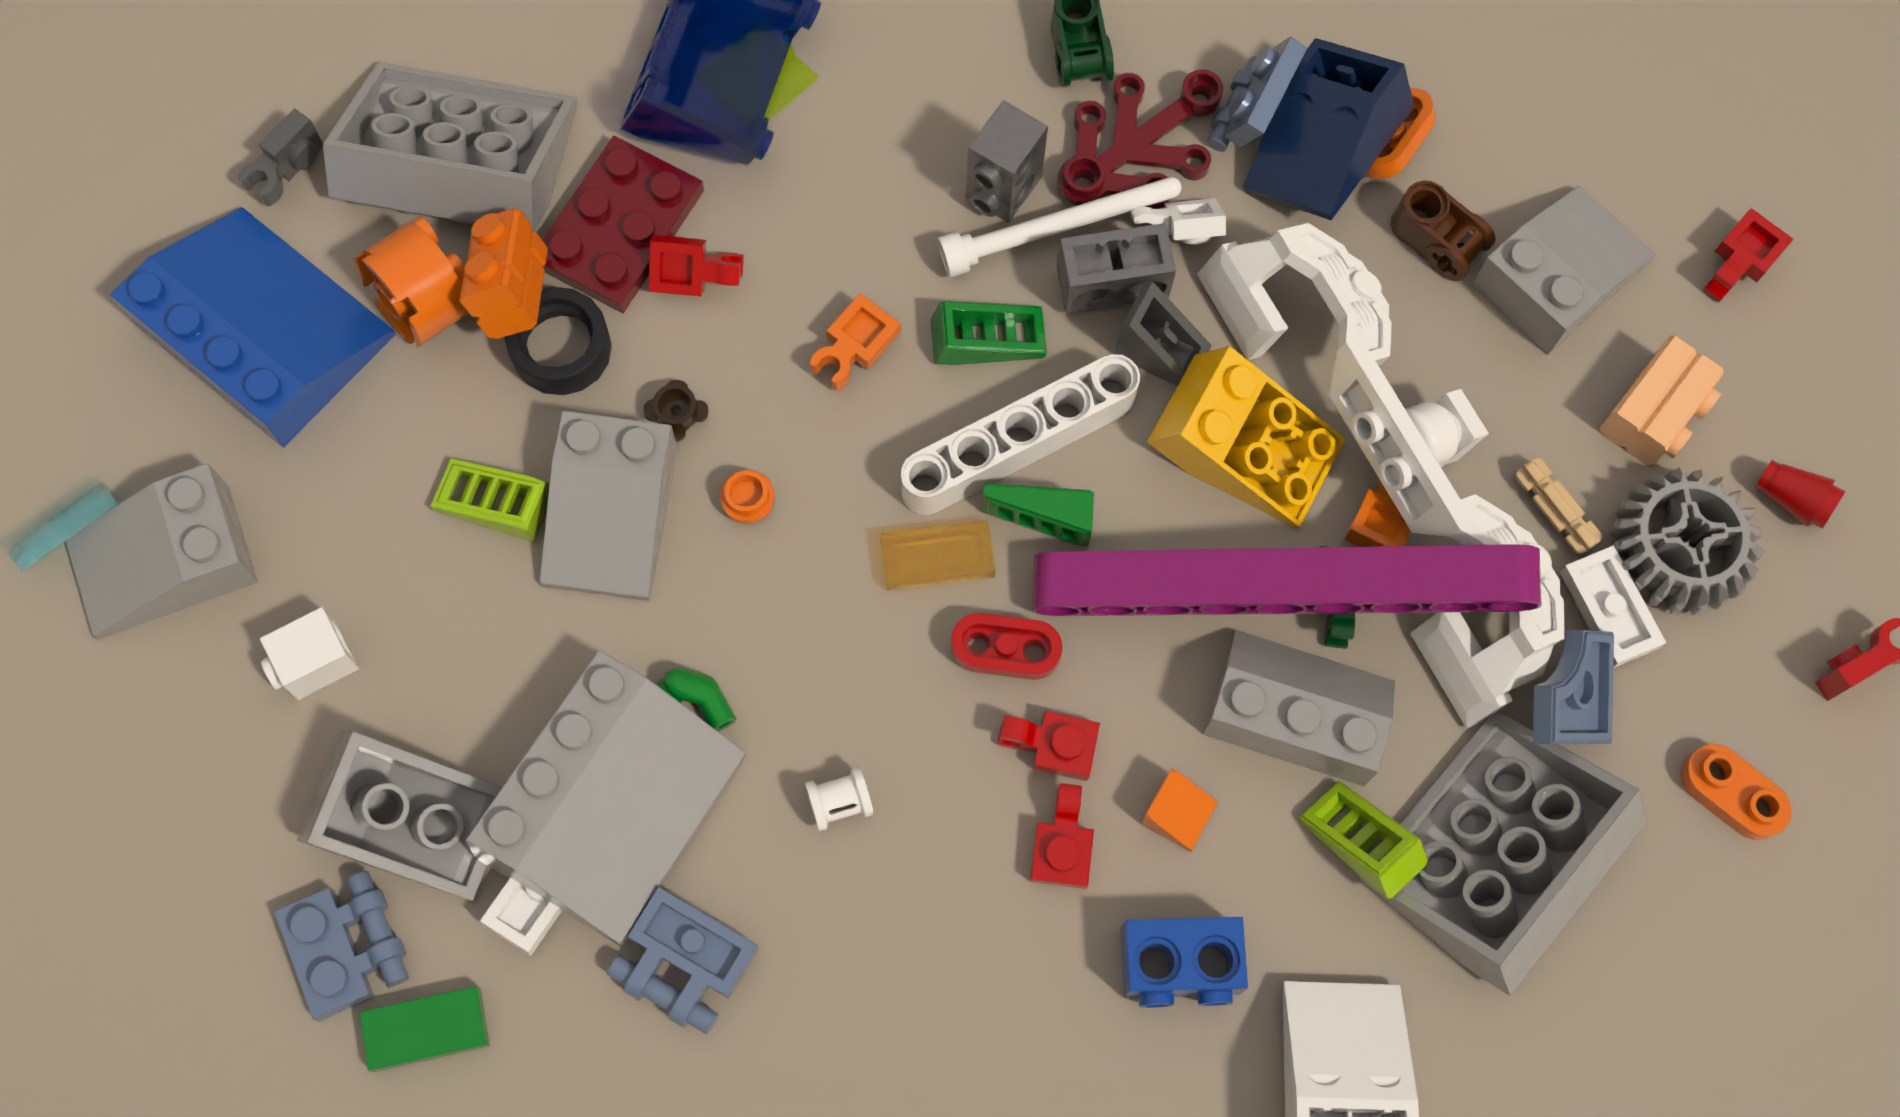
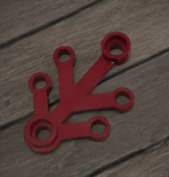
[1057,69,1223,209]

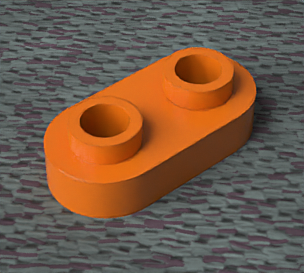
[1365,88,1436,179]
[1681,744,1792,840]

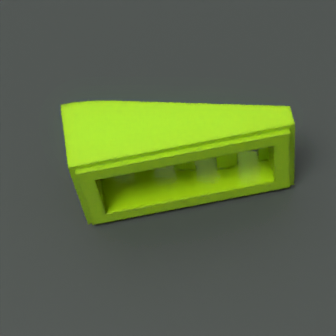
[430,458,549,543]
[1299,780,1428,899]

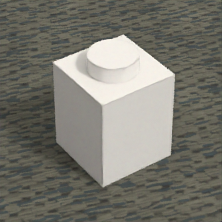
[260,607,360,701]

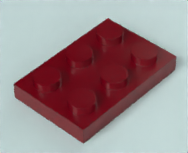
[542,135,704,314]

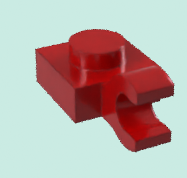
[1703,208,1793,302]
[649,235,744,297]
[1815,618,1900,701]
[997,711,1100,781]
[1030,783,1094,889]

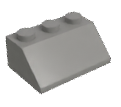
[1203,630,1395,786]

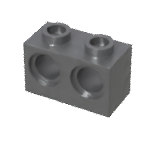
[965,100,1048,223]
[1056,223,1176,313]

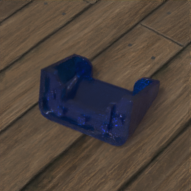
[619,0,821,165]

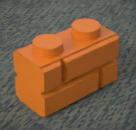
[459,208,548,339]

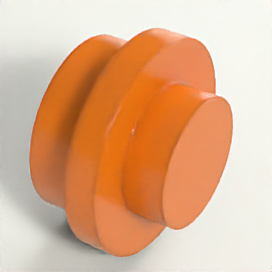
[720,470,775,524]

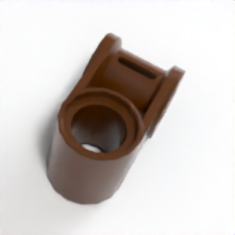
[1391,180,1496,281]

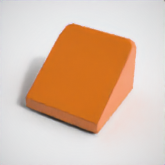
[1141,768,1218,852]

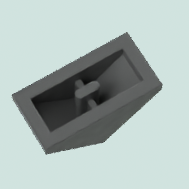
[1115,281,1212,386]

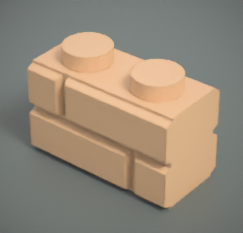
[1599,335,1724,466]

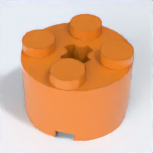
[353,216,469,347]

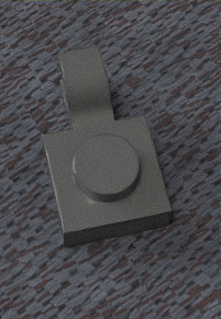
[237,108,323,206]

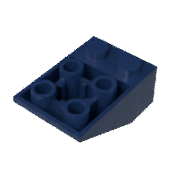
[1243,38,1414,220]

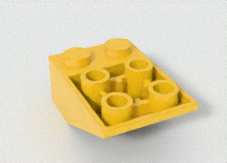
[1147,345,1346,528]

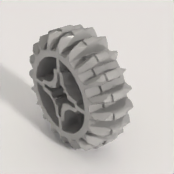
[1609,468,1764,615]

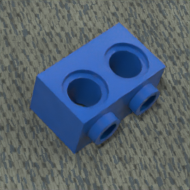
[1120,917,1248,1008]

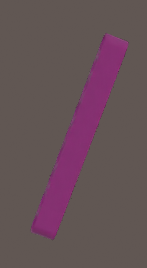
[1033,544,1542,616]

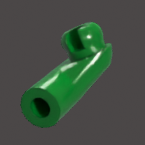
[657,667,737,731]

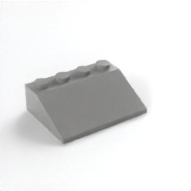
[323,62,577,232]
[466,650,746,947]
[1358,711,1646,996]

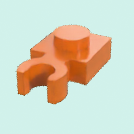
[810,293,901,391]
[1344,480,1410,547]

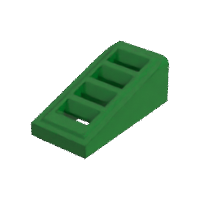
[931,301,1047,365]
[981,483,1094,547]

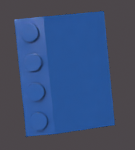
[110,207,396,448]

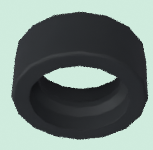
[504,287,612,395]

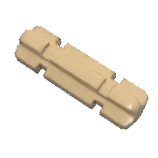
[1515,458,1603,555]

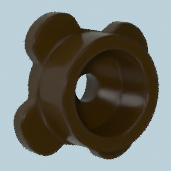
[644,380,709,442]

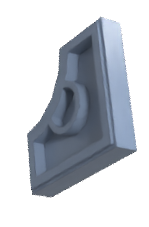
[1533,630,1614,744]

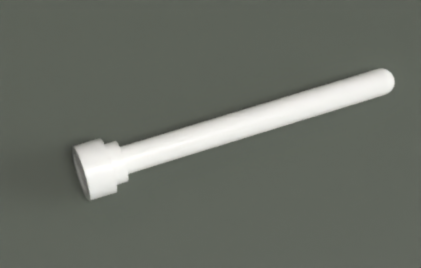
[937,177,1182,278]

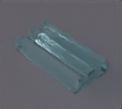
[10,483,118,572]

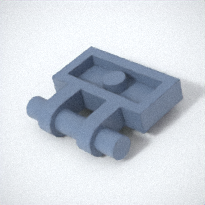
[1207,37,1307,152]
[274,871,409,1021]
[607,886,759,1034]

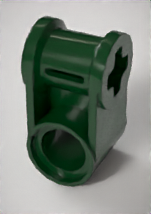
[1051,0,1114,88]

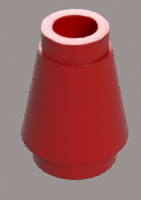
[1755,460,1845,529]

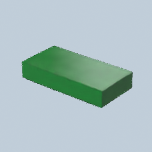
[360,986,490,1072]

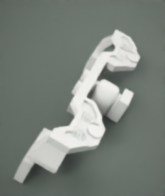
[1196,223,1564,729]

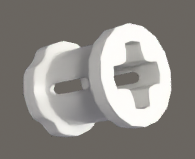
[804,766,873,832]

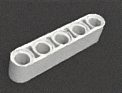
[901,354,1140,515]

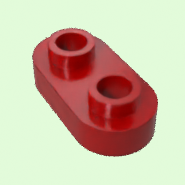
[951,613,1063,680]

